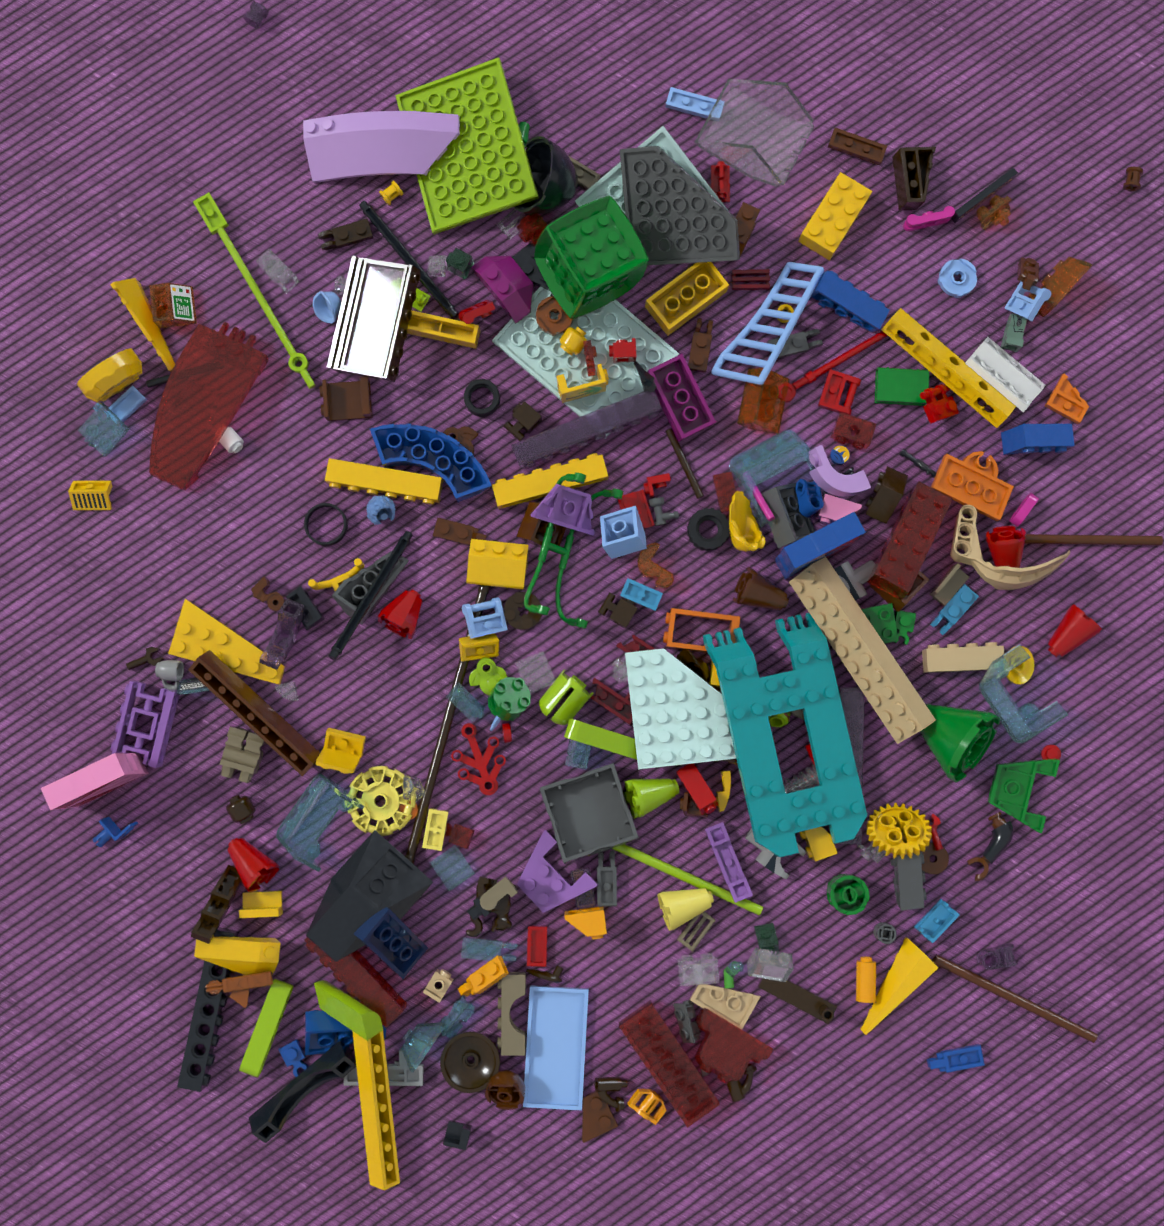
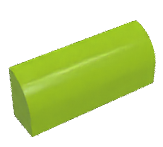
[314,980,383,1041]

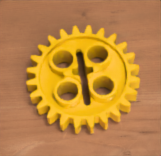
[867,803,932,859]

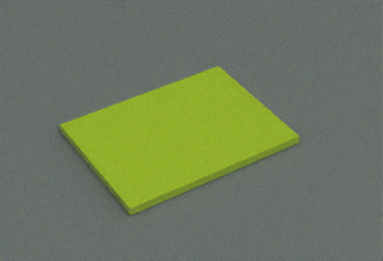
[395,57,539,235]

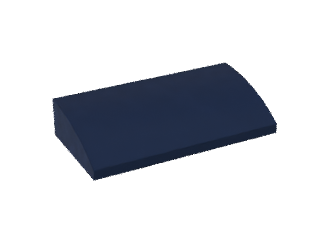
[354,907,428,979]

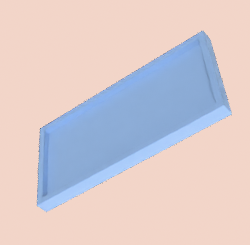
[523,985,589,1111]

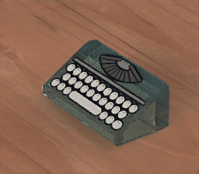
[177,678,210,695]

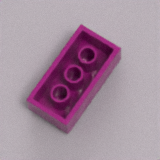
[647,354,716,442]

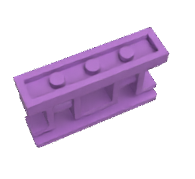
[111,680,180,768]

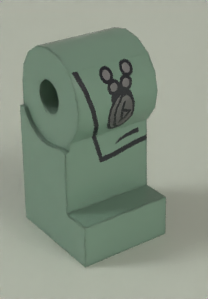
[1001,313,1027,352]

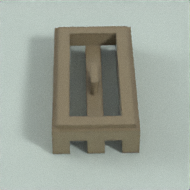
[677,911,716,952]

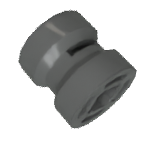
[873,922,896,944]

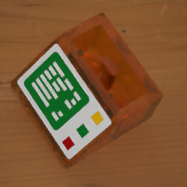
[149,283,197,328]

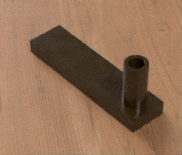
[758,969,837,1024]

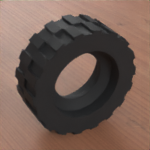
[687,508,730,551]

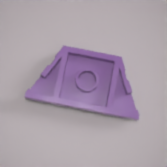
[531,484,595,536]

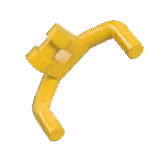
[308,558,364,591]

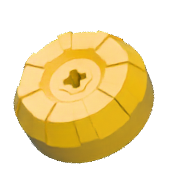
[77,348,143,403]

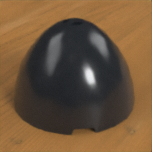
[514,136,578,214]

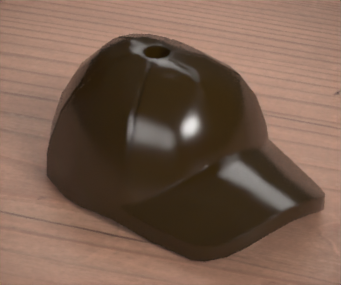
[676,649,710,682]

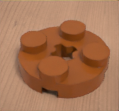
[536,296,573,336]

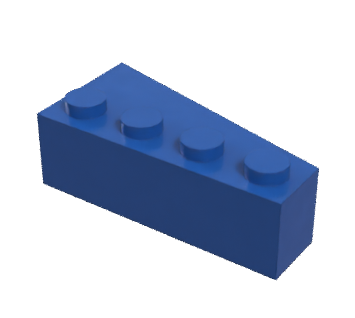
[809,271,890,332]

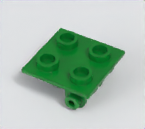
[861,603,899,644]

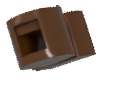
[251,576,287,612]

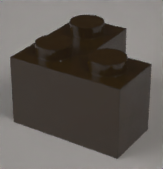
[865,466,908,524]

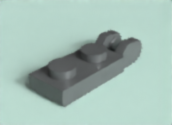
[767,329,823,359]
[597,851,617,907]

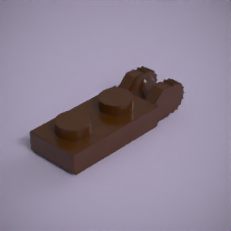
[688,318,713,373]

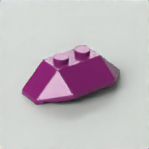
[471,256,534,324]

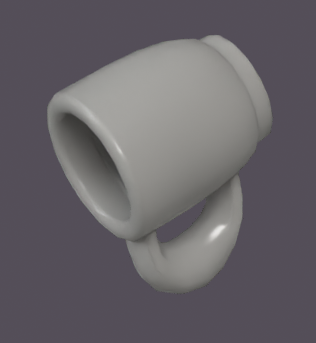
[155,660,184,691]

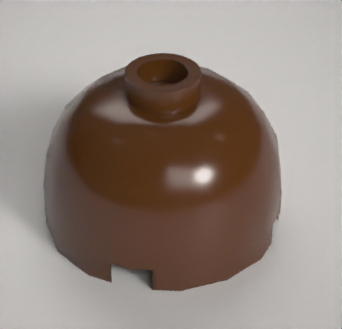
[485,1070,525,1110]

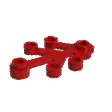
[451,723,506,795]

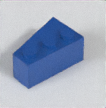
[1001,424,1075,455]

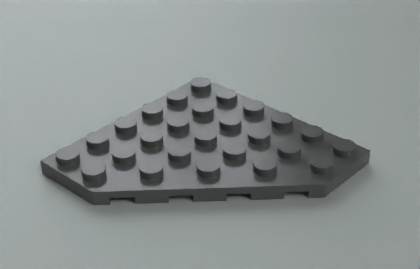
[620,146,740,265]

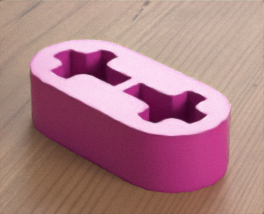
[1009,493,1039,527]

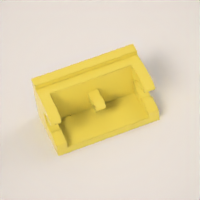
[422,808,448,851]

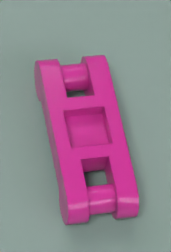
[903,206,955,231]

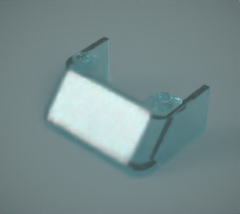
[979,644,1068,743]
[276,774,365,872]

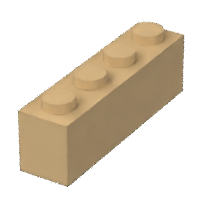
[922,642,1005,673]

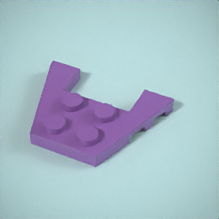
[517,830,599,913]

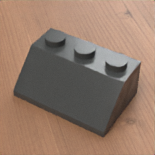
[761,483,815,548]

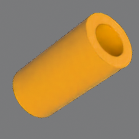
[856,956,876,1003]

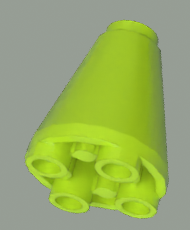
[623,779,679,819]

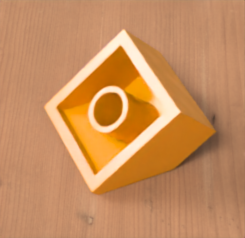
[564,907,607,939]

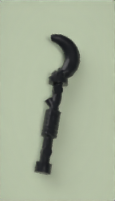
[899,448,936,478]

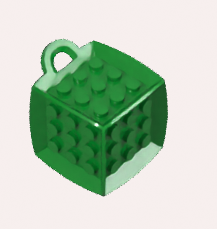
[534,196,649,319]

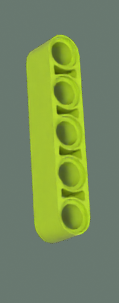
[564,718,637,760]
[239,979,294,1078]

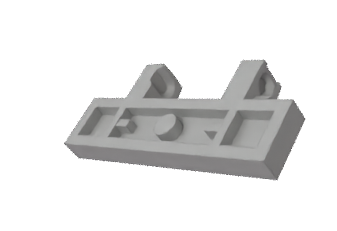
[344,1048,424,1086]

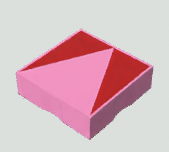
[41,753,149,810]

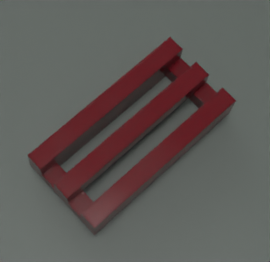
[732,269,770,290]

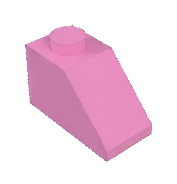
[816,494,862,525]

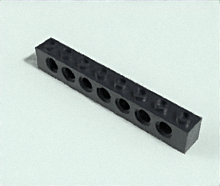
[177,927,239,1092]

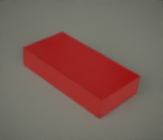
[527,926,547,967]

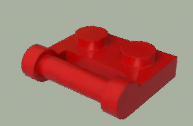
[458,300,495,324]
[818,369,861,416]

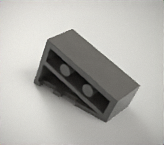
[890,841,927,911]

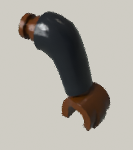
[967,812,1013,881]

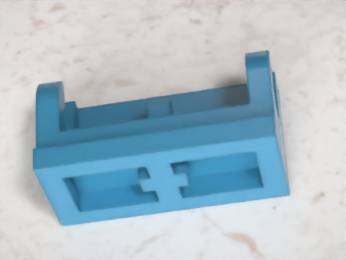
[620,578,663,611]
[914,899,959,943]

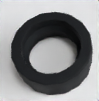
[464,379,500,417]

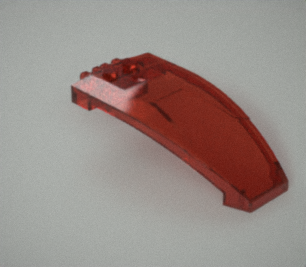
[149,322,269,491]

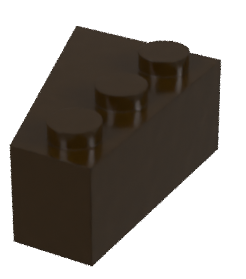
[892,147,936,211]

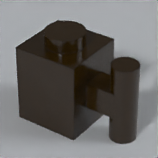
[503,401,542,442]
[598,592,638,629]

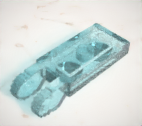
[461,937,518,961]

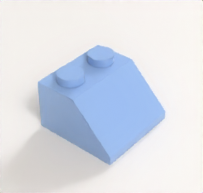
[600,506,647,559]

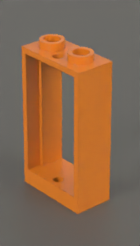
[663,608,740,653]

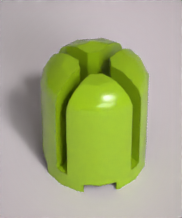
[539,669,594,725]

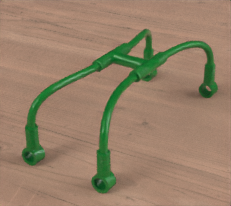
[524,472,624,629]

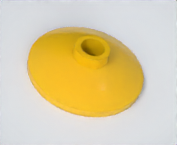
[1004,646,1034,684]

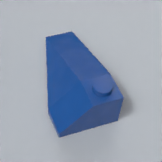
[305,1010,387,1055]

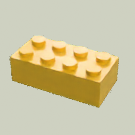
[798,172,872,261]
[645,262,729,336]

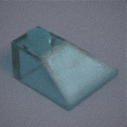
[401,1022,446,1073]

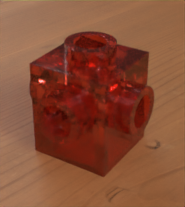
[516,214,548,245]

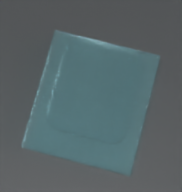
[430,844,475,891]

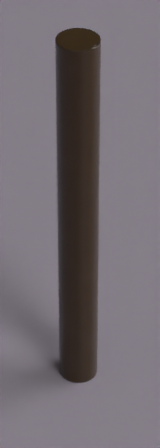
[665,428,704,499]

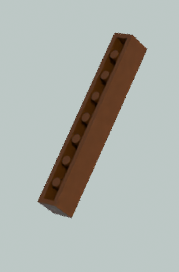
[188,650,320,777]

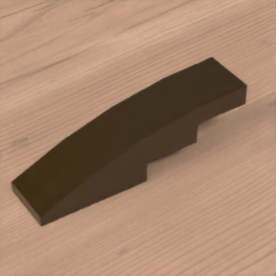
[191,865,242,944]

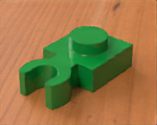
[893,610,916,645]

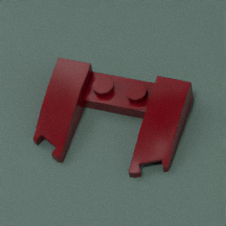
[591,635,655,726]

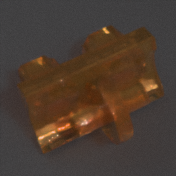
[976,194,1011,230]

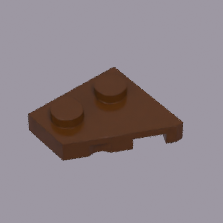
[582,1091,618,1143]

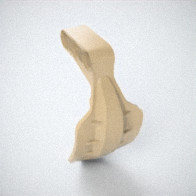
[950,505,1070,590]

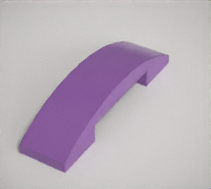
[705,822,753,903]

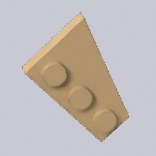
[689,982,761,1031]

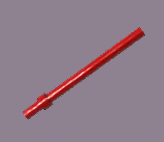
[792,331,888,390]

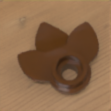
[443,426,478,456]

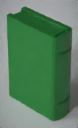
[874,367,929,406]

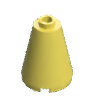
[657,888,714,931]

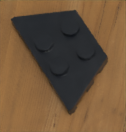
[512,242,550,291]

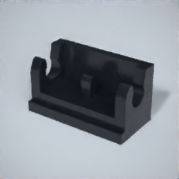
[286,586,325,631]

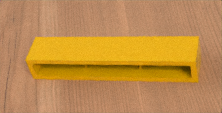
[363,301,481,349]
[492,453,608,509]
[325,458,443,505]

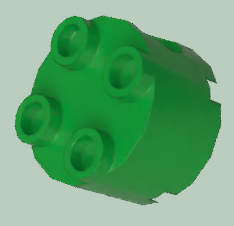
[488,677,531,721]
[826,873,870,915]

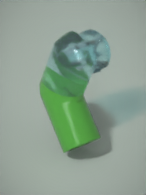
[724,961,744,988]

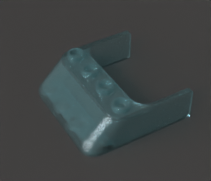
[729,430,828,527]

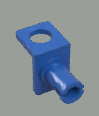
[93,817,139,847]

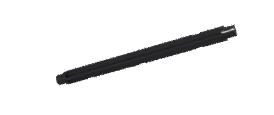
[359,201,459,319]
[328,531,413,661]

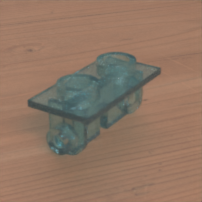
[446,682,485,722]
[438,996,475,1039]

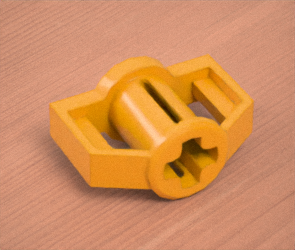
[627,1089,666,1125]

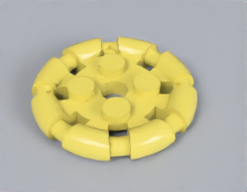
[346,766,416,836]

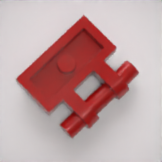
[920,384,959,424]

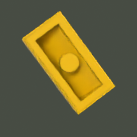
[459,633,499,662]

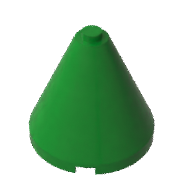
[920,704,1000,783]

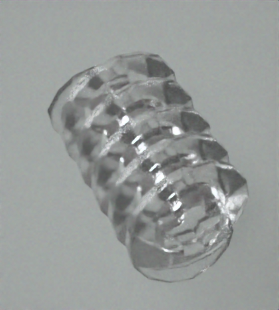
[784,764,819,793]

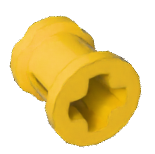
[379,180,404,206]

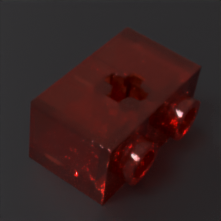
[830,412,876,450]

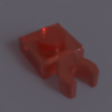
[583,340,597,377]
[444,822,475,849]

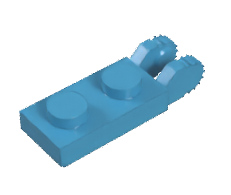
[930,584,979,635]

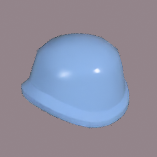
[313,291,341,323]

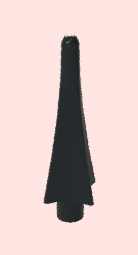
[634,361,657,392]

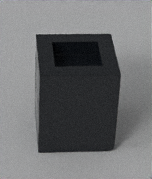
[443,1120,472,1150]

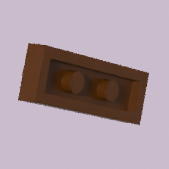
[828,128,887,166]

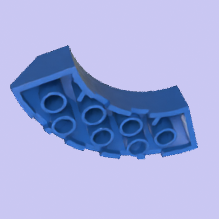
[370,423,492,502]

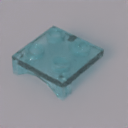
[78,402,130,457]

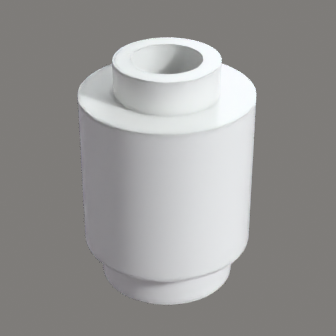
[215,425,244,453]

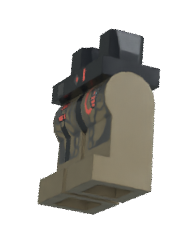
[467,876,519,920]

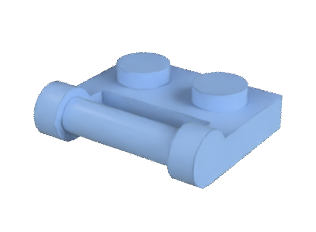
[1005,282,1051,321]
[462,597,508,639]

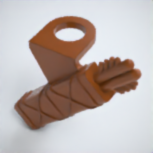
[205,971,273,1008]

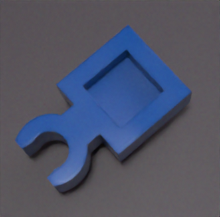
[278,1039,309,1077]

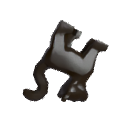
[466,876,517,937]

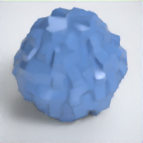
[366,495,396,525]

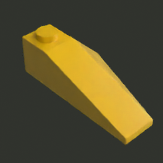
[194,937,281,975]

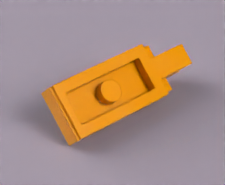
[458,955,509,997]

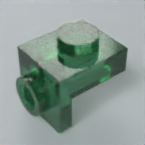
[754,923,779,956]

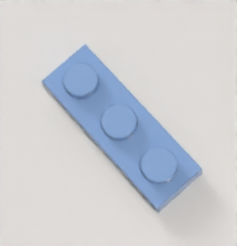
[665,87,724,122]

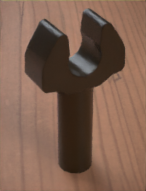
[126,647,164,670]

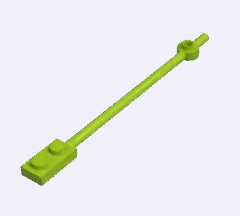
[193,192,316,389]

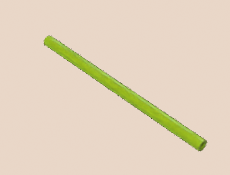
[612,844,763,916]

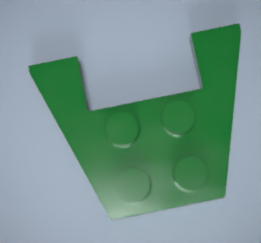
[987,758,1060,833]

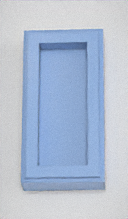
[105,385,147,426]

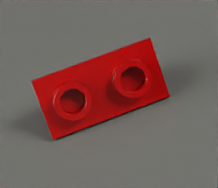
[711,161,730,202]

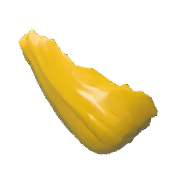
[729,491,766,552]

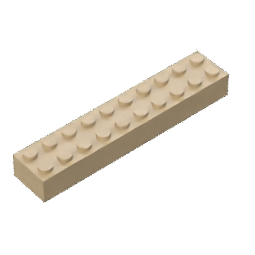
[789,557,936,744]

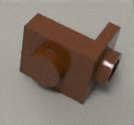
[680,792,708,817]

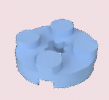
[938,259,977,298]

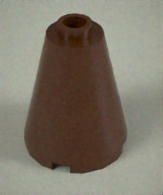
[733,567,789,611]

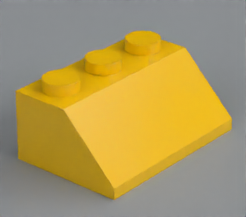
[466,539,528,589]

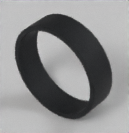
[304,503,348,546]

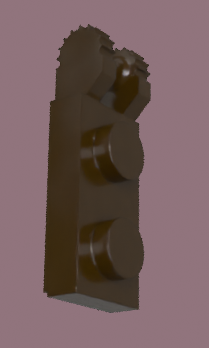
[318,219,373,251]

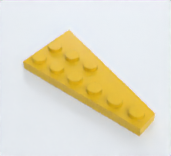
[168,599,285,685]

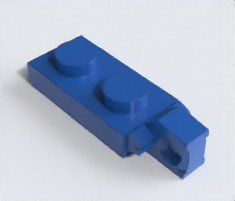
[927,1044,985,1073]

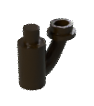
[724,1063,757,1102]
[594,1077,628,1112]

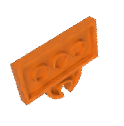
[930,451,1014,521]

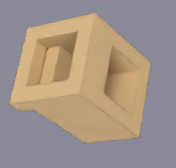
[423,969,454,1003]

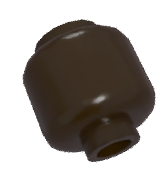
[226,794,255,824]

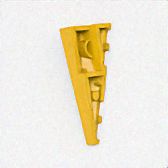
[110,278,177,372]
[860,937,938,1035]

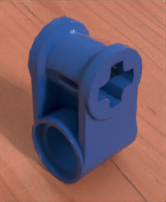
[795,479,824,517]

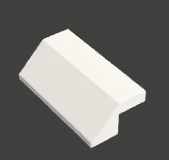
[965,337,1045,412]

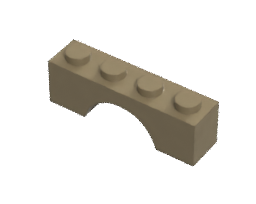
[497,972,526,1056]

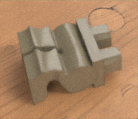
[220,726,267,783]

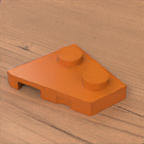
[1045,374,1089,424]

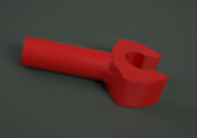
[925,814,943,851]

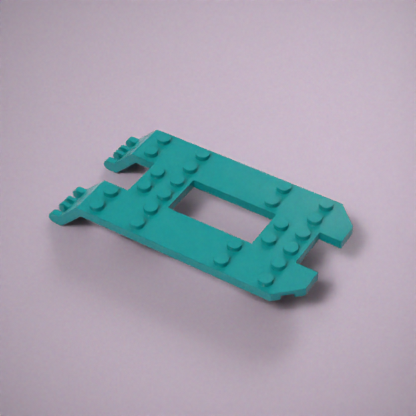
[703,613,867,857]

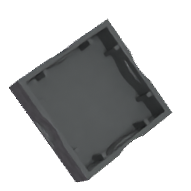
[540,763,639,864]

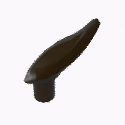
[526,966,563,983]

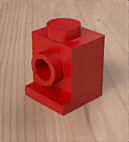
[609,338,636,363]

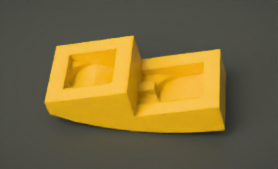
[716,771,731,812]

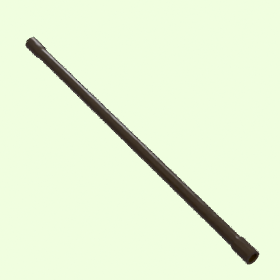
[404,585,491,864]

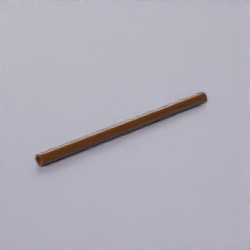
[1025,534,1163,545]
[933,954,1098,1043]

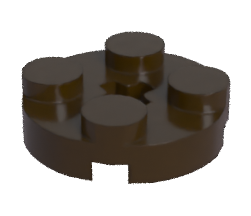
[504,592,542,630]

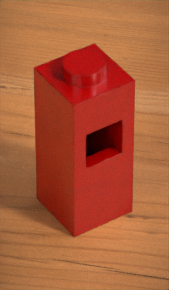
[676,763,719,815]

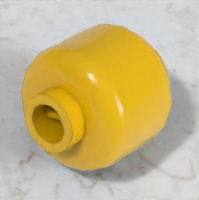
[560,326,588,356]

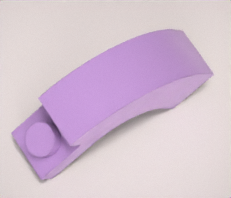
[808,445,871,497]

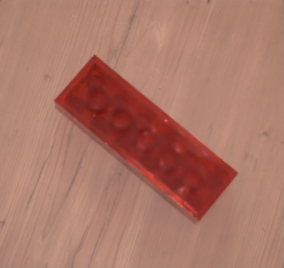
[867,481,953,600]
[304,937,408,1028]
[618,1000,720,1128]

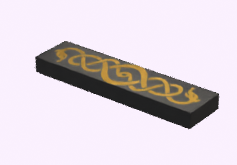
[951,168,1018,223]

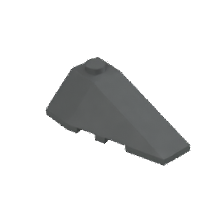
[332,550,409,625]

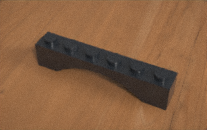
[249,1041,356,1143]

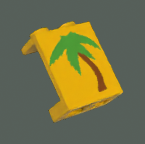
[556,364,609,403]

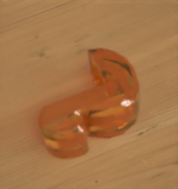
[637,543,674,589]

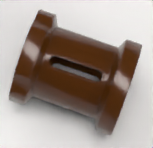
[1123,166,1143,191]

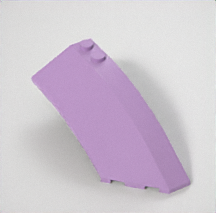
[303,111,460,183]

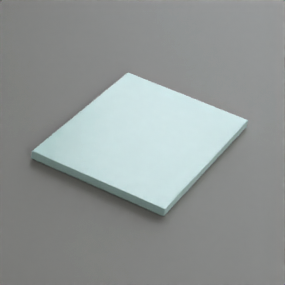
[492,287,679,439]

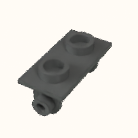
[673,1000,701,1043]

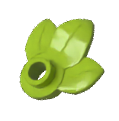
[469,657,507,696]

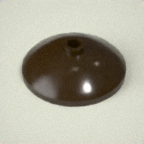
[440,1031,500,1093]

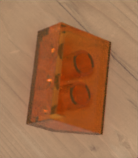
[1029,257,1092,318]
[737,368,790,434]

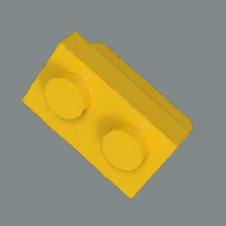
[316,728,366,774]

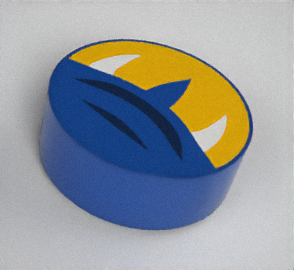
[830,445,850,465]

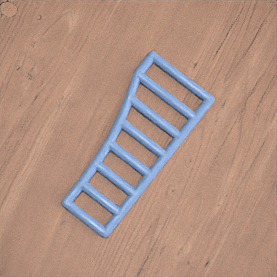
[711,262,824,385]

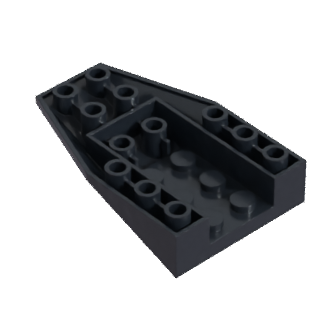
[306,830,433,963]

